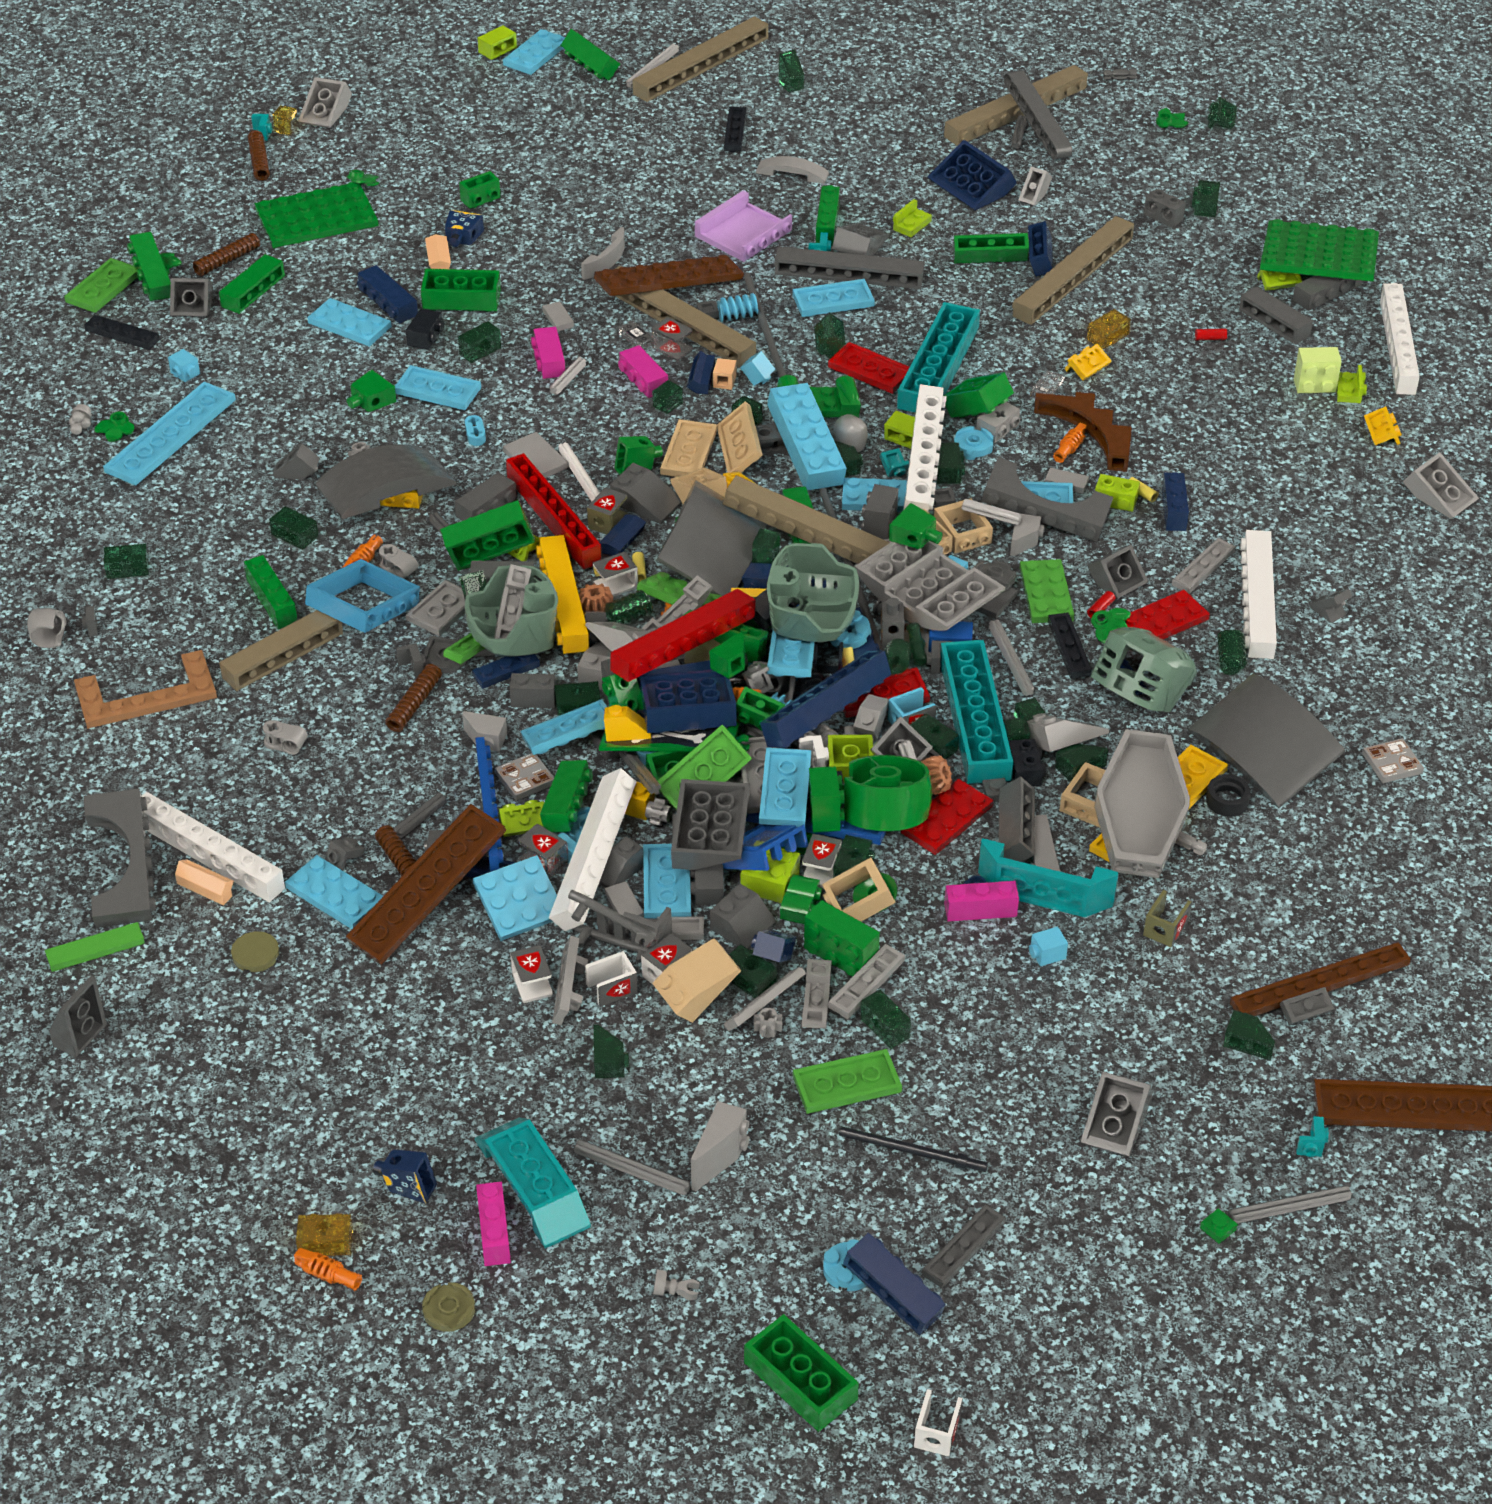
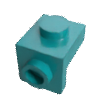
[251,114,272,141]
[808,232,831,251]
[879,448,909,477]
[1296,1116,1329,1157]

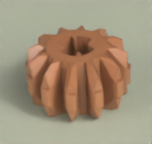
[579,582,613,613]
[921,756,953,795]

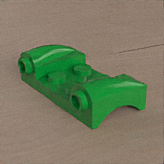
[777,375,861,418]

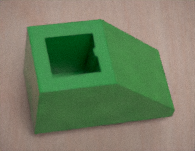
[709,632,746,679]

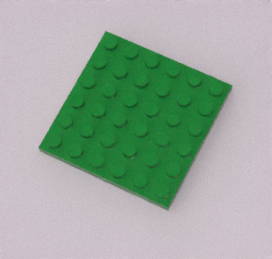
[1260,219,1379,281]

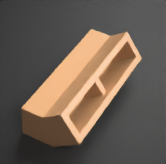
[425,234,451,269]
[175,859,234,906]

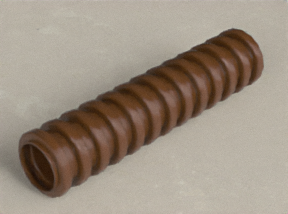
[248,130,270,181]
[193,232,260,277]
[385,664,442,732]
[375,825,416,876]

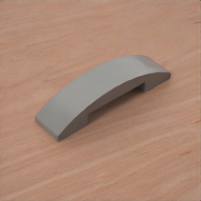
[756,156,829,184]
[581,227,625,280]
[494,564,531,639]
[641,575,713,631]
[802,959,831,1029]

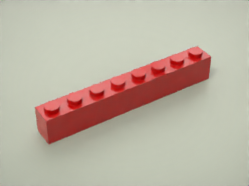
[506,453,601,570]
[610,588,756,682]

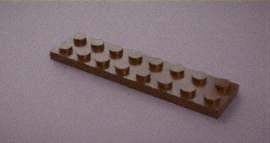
[594,255,744,296]
[345,804,506,965]
[1313,1079,1492,1131]

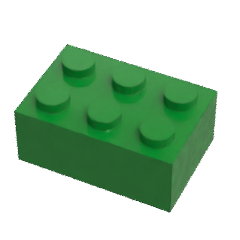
[943,372,1014,418]
[804,900,880,976]

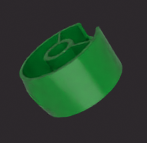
[841,755,932,831]

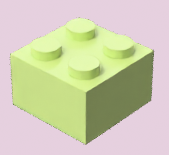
[1294,347,1342,393]

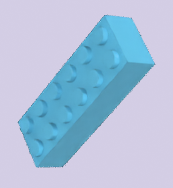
[767,383,847,491]

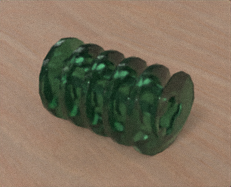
[605,590,653,624]
[1217,630,1247,675]
[884,639,912,675]

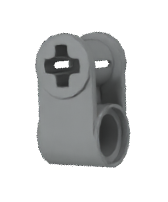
[379,544,419,579]
[263,720,308,755]

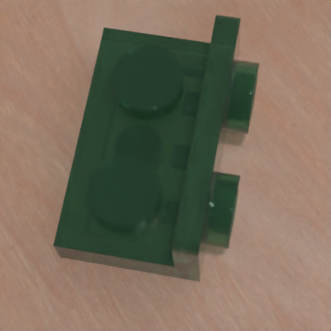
[1207,97,1237,130]

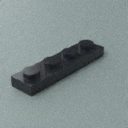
[724,106,747,152]
[84,315,160,350]
[1048,612,1092,678]

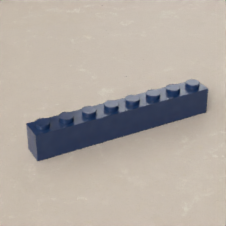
[760,651,892,749]

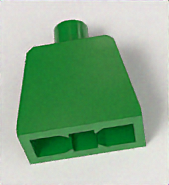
[347,370,396,412]
[614,436,663,475]
[889,503,943,549]

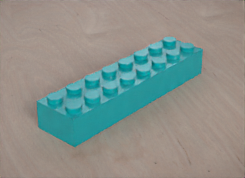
[897,302,980,413]
[940,640,1013,784]

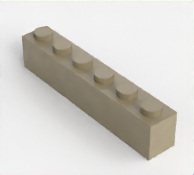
[219,610,343,691]

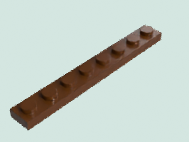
[1230,942,1411,1020]

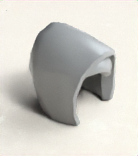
[833,414,868,453]
[27,608,66,648]

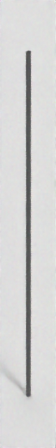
[743,272,892,672]

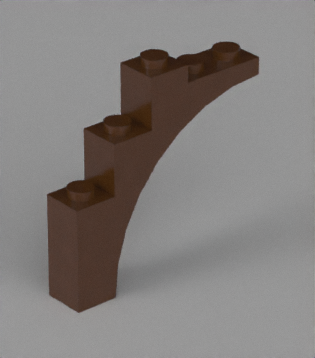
[1034,392,1132,472]

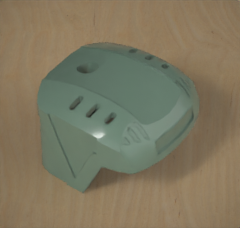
[767,543,859,642]
[465,565,558,657]
[1091,627,1197,712]

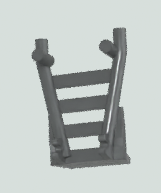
[568,890,672,962]

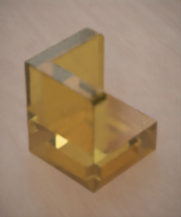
[273,105,297,135]

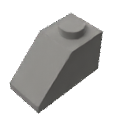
[1018,166,1052,206]
[1010,514,1044,556]
[853,694,889,741]
[462,711,507,752]

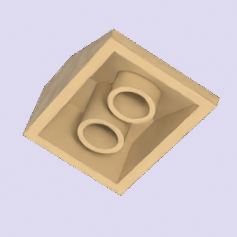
[652,938,741,1023]

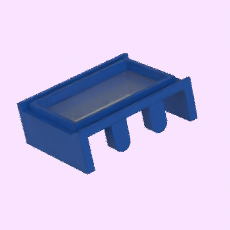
[723,824,808,871]

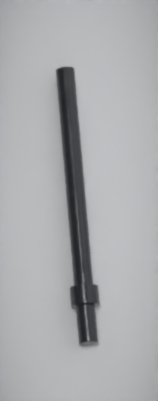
[839,1126,988,1172]

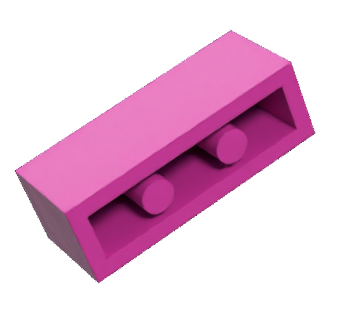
[531,326,565,379]
[618,345,668,398]
[944,881,1019,922]
[476,1181,511,1266]

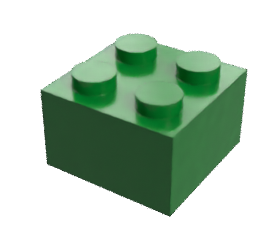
[809,766,844,832]

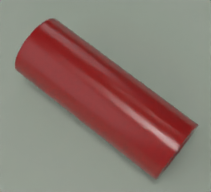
[1195,328,1227,340]
[1087,591,1116,618]

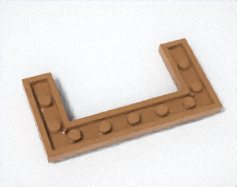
[74,650,217,729]

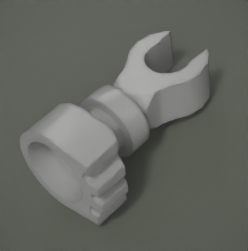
[653,1270,700,1300]

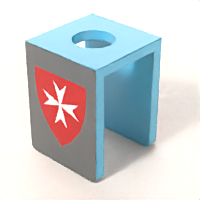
[888,687,937,732]

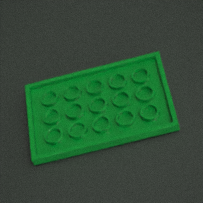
[254,182,379,248]

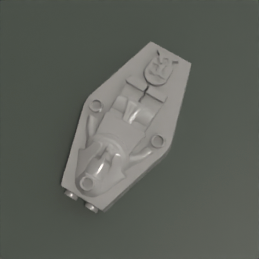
[1094,729,1190,878]

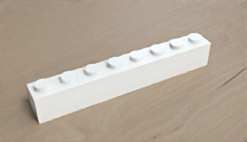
[1240,530,1277,659]
[549,768,636,931]

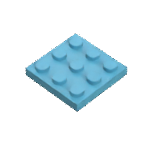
[473,855,557,941]

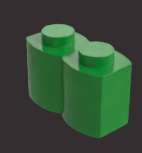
[780,874,823,924]

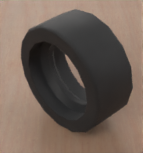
[1206,774,1250,817]

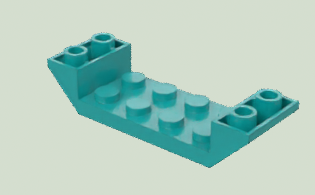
[978,838,1119,917]
[475,1117,591,1249]

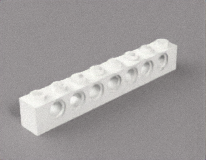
[1380,283,1420,395]
[903,384,946,512]
[142,792,285,903]

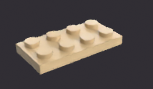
[717,401,762,473]
[660,419,717,477]

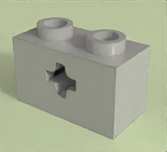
[976,402,1020,443]

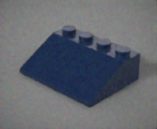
[927,140,1017,211]
[639,670,736,734]

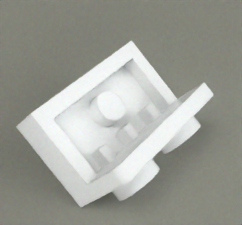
[799,735,829,768]

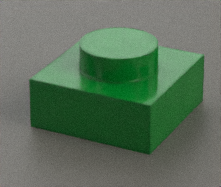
[1200,1208,1238,1244]

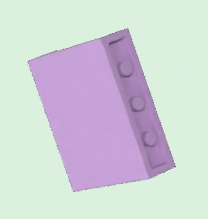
[695,190,792,262]

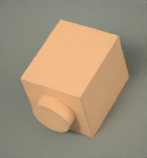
[713,358,737,390]

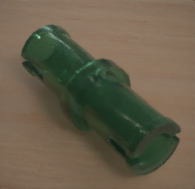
[906,623,927,666]

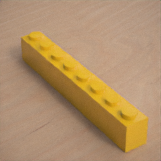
[536,535,589,654]

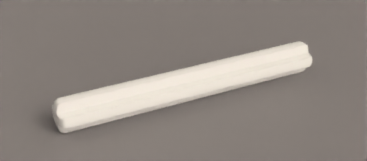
[558,442,600,501]

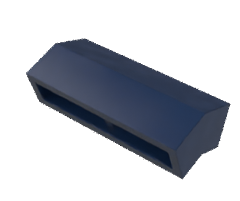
[686,351,715,394]
[599,514,646,556]

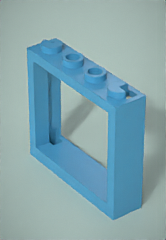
[305,559,420,633]

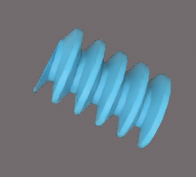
[717,293,758,322]

